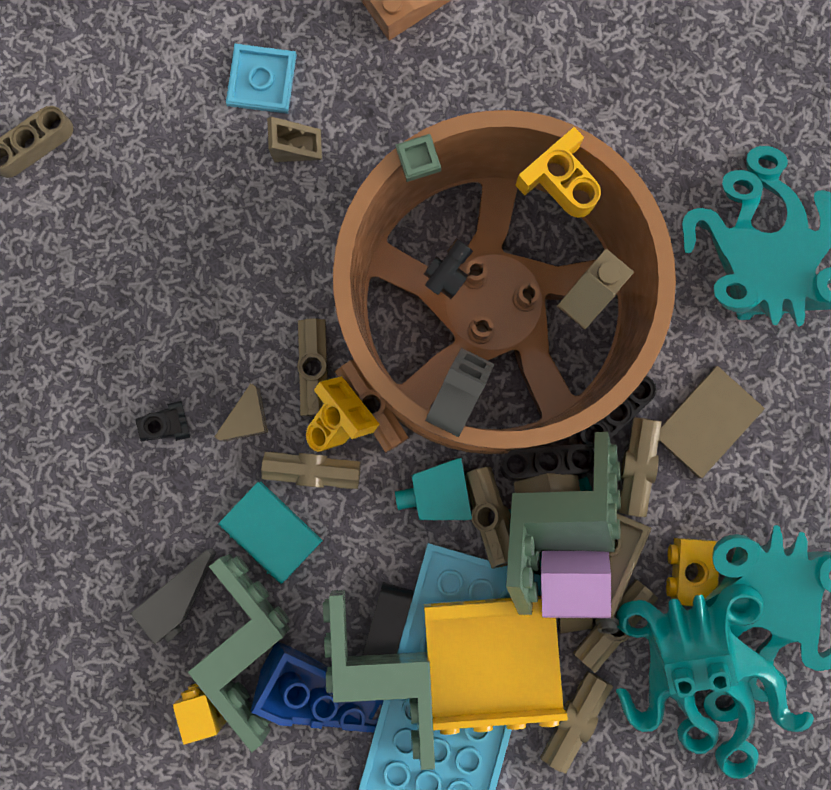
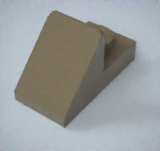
[557,249,634,330]

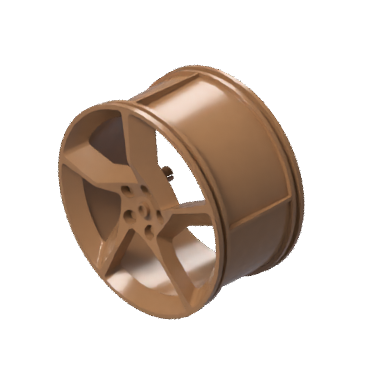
[333,110,676,454]

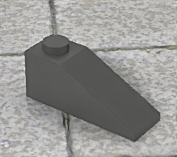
[130,548,216,644]

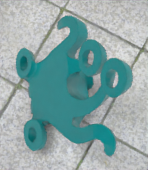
[682,146,831,327]
[704,525,831,722]
[616,584,814,779]

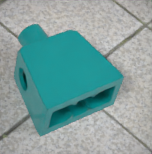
[395,458,472,520]

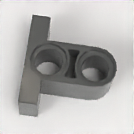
[425,348,494,437]

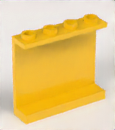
[424,595,568,735]

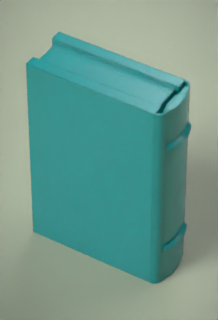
[218,481,323,585]

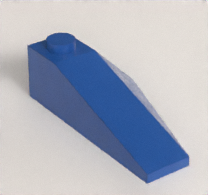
[251,641,383,733]

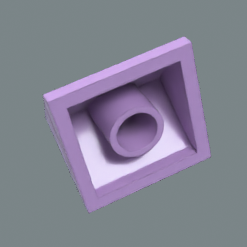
[541,551,611,618]

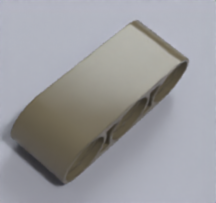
[0,106,73,178]

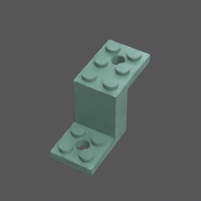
[506,432,621,615]
[188,554,290,753]
[323,590,435,770]

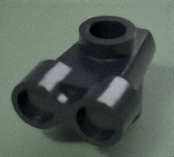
[424,238,473,299]
[135,401,190,442]

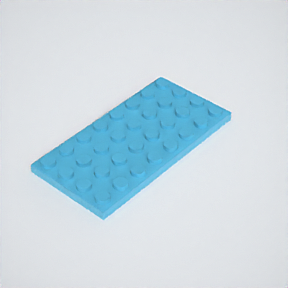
[358,543,542,790]

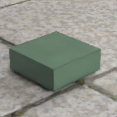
[395,134,441,182]

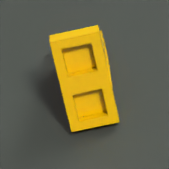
[515,127,601,218]
[306,376,380,452]

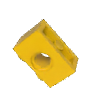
[666,538,719,606]
[173,683,227,745]

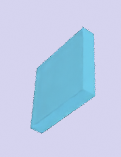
[226,44,297,114]

